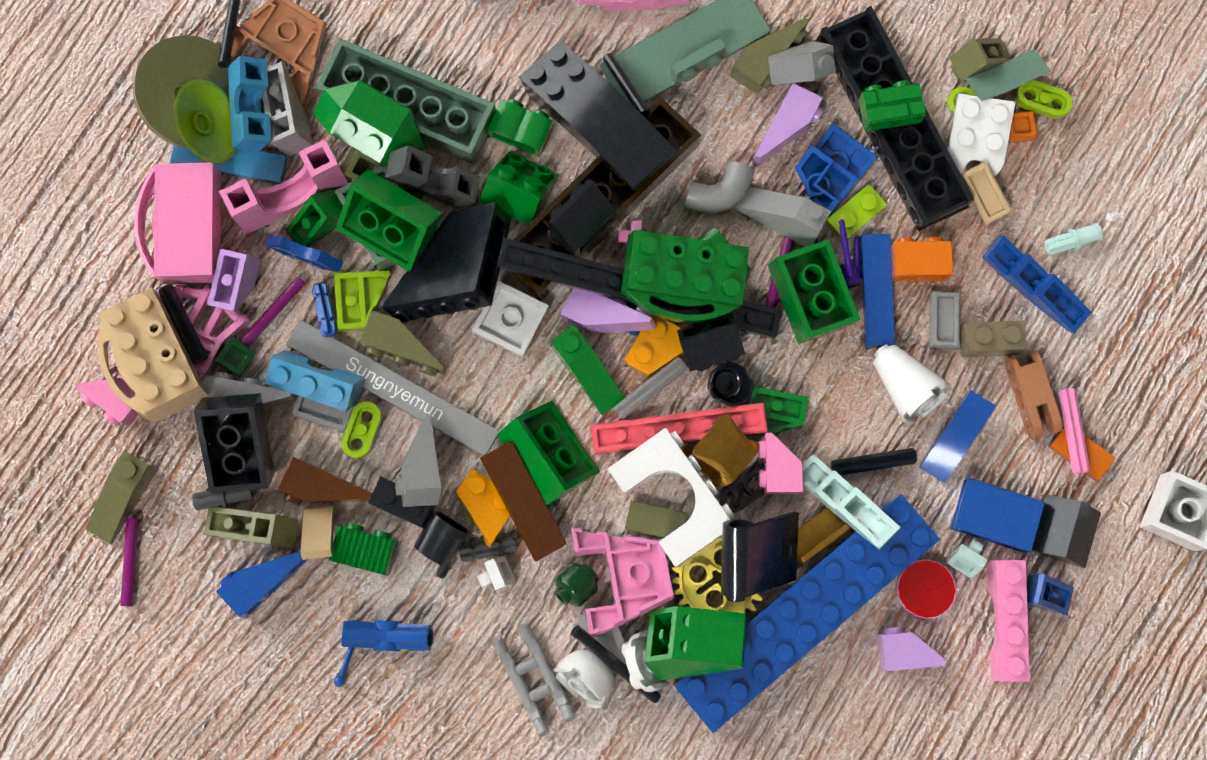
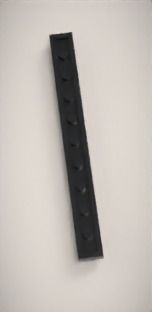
[496,238,782,339]

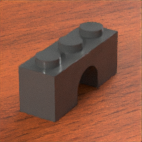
[384,145,480,209]

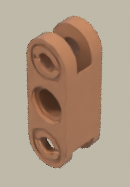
[1005,350,1062,440]

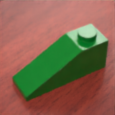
[550,325,625,416]

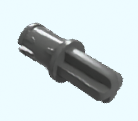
[192,490,253,510]

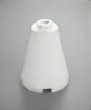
[873,344,952,425]

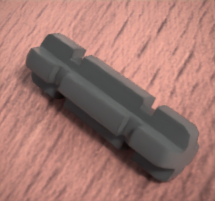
[459,536,517,562]

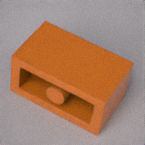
[891,237,953,282]

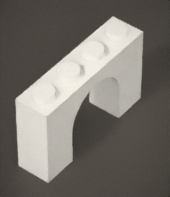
[608,428,736,567]

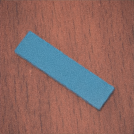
[170,145,288,184]

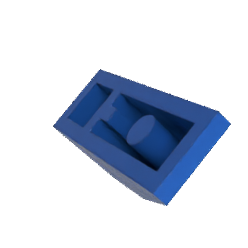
[216,551,308,618]

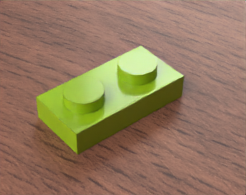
[825,184,888,240]

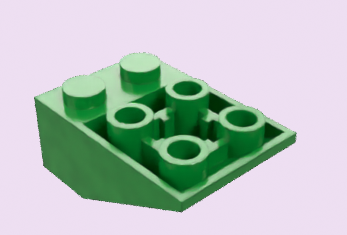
[644,606,747,681]

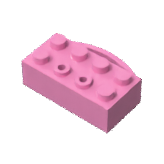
[134,162,221,284]

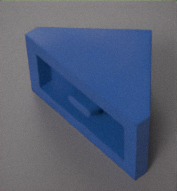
[1027,574,1074,616]

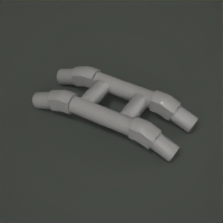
[491,622,576,737]

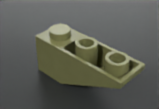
[731,18,809,95]
[360,310,446,377]

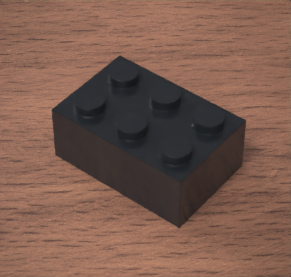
[194,393,275,493]

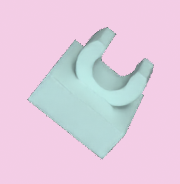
[946,539,987,579]

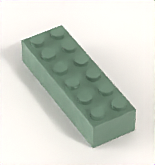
[315,38,496,164]

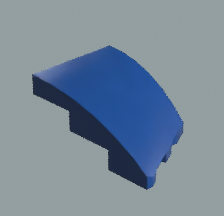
[795,123,878,219]

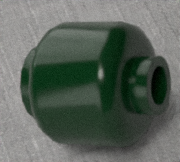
[555,563,599,607]

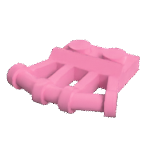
[175,284,251,376]

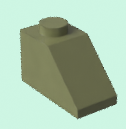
[949,38,1012,82]

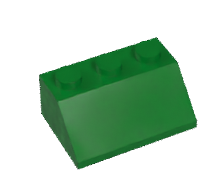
[336,170,442,272]
[497,401,600,506]

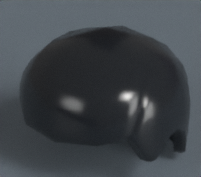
[707,362,754,407]

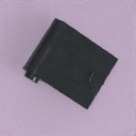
[721,511,799,602]

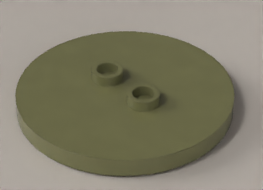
[133,35,235,149]

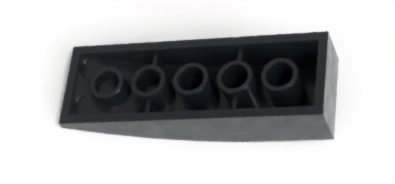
[519,40,677,191]

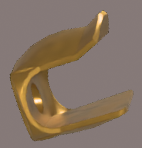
[682,413,759,490]

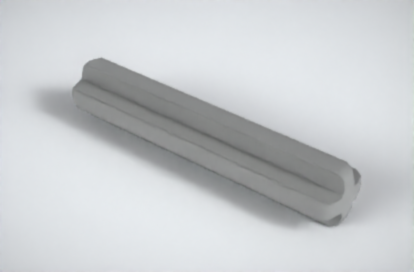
[614,357,687,419]

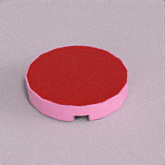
[896,559,956,619]

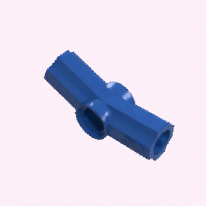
[341,620,434,651]

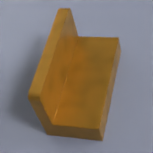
[797,507,850,565]

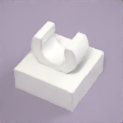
[477,556,516,590]

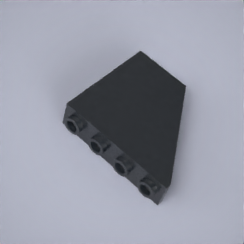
[382,202,512,323]

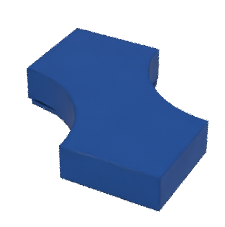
[265,235,344,272]

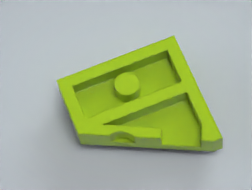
[334,270,390,332]

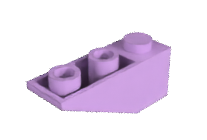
[560,288,656,334]

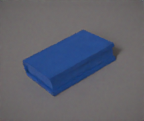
[950,477,1045,553]

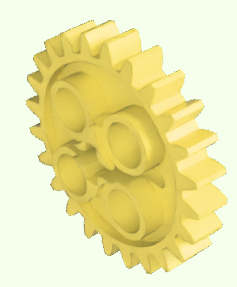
[671,538,763,615]

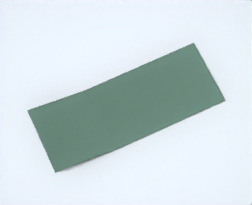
[965,49,1051,101]

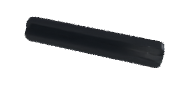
[158,284,208,364]
[831,448,917,475]

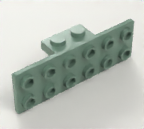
[600,0,770,103]

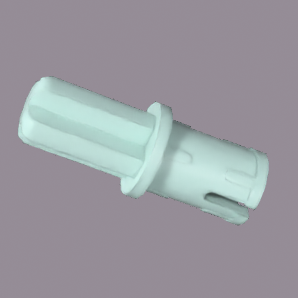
[1044,223,1103,255]

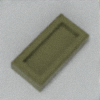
[625,501,688,538]

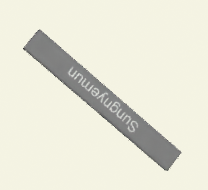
[286,320,500,456]

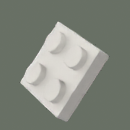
[471,281,549,358]

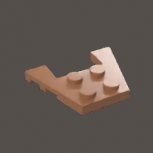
[216,0,327,108]

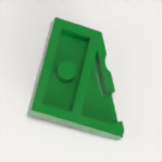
[745,386,809,440]

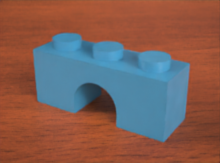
[228,56,271,151]
[265,350,365,412]

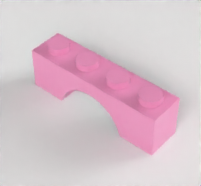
[987,560,1030,682]

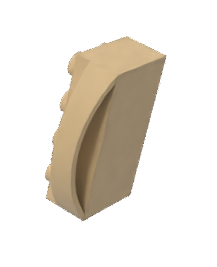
[97,287,208,422]

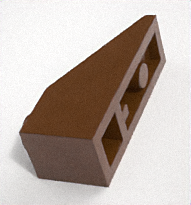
[278,457,372,505]

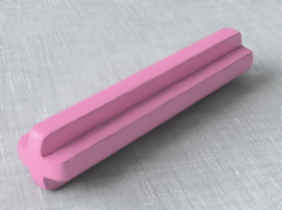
[1059,388,1090,474]

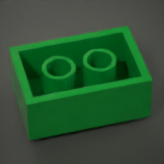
[767,239,861,345]

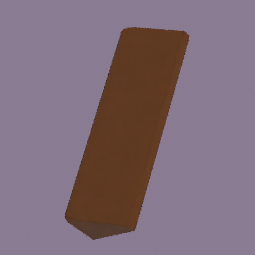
[480,441,566,562]

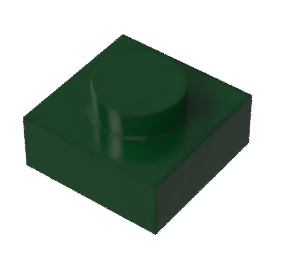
[214,337,256,377]

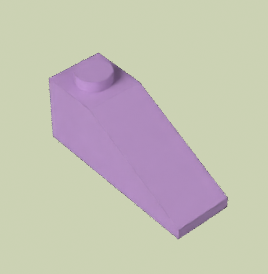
[752,83,824,166]

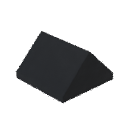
[1031,494,1101,569]

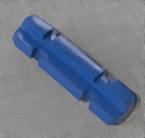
[312,283,338,337]

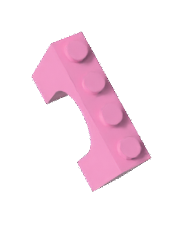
[219,139,348,235]

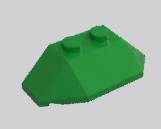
[313,80,426,165]

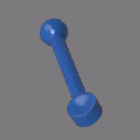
[334,647,354,687]

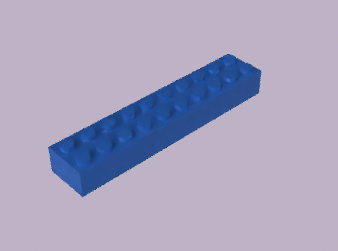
[673,494,940,733]

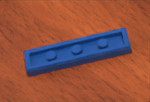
[860,234,895,348]

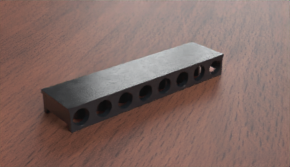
[817,6,974,232]

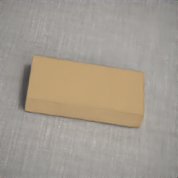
[961,161,1012,225]
[300,506,335,560]

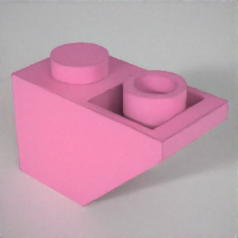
[76,378,139,427]
[758,433,803,495]

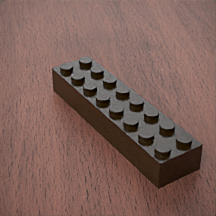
[511,97,701,301]

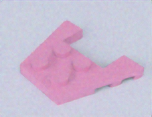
[571,528,674,638]

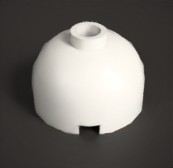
[554,650,614,709]

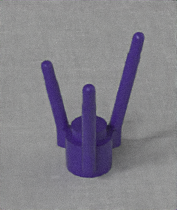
[814,219,862,288]

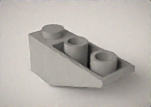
[199,372,297,409]

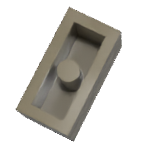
[960,320,1027,357]

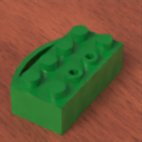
[621,230,749,323]

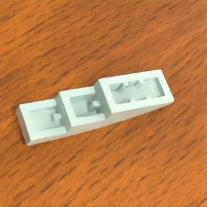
[802,454,900,550]

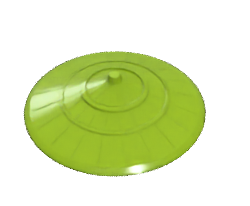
[174,78,237,163]

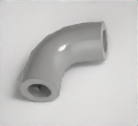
[684,162,755,214]

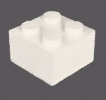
[1140,471,1207,551]

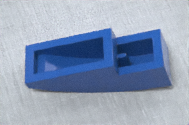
[919,390,996,483]

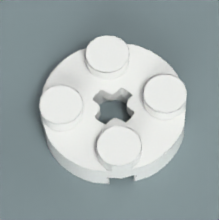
[622,630,670,692]

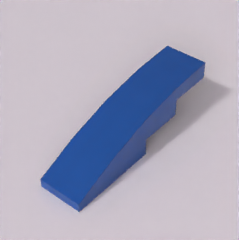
[982,235,1092,334]

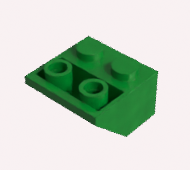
[479,151,559,225]

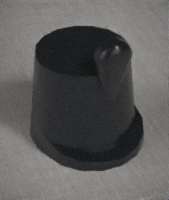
[414,510,476,579]

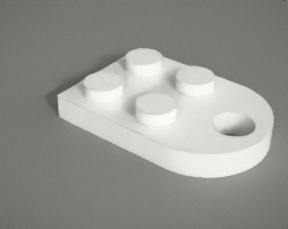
[948,93,1015,176]

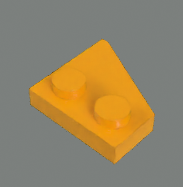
[623,315,683,377]
[455,469,511,547]

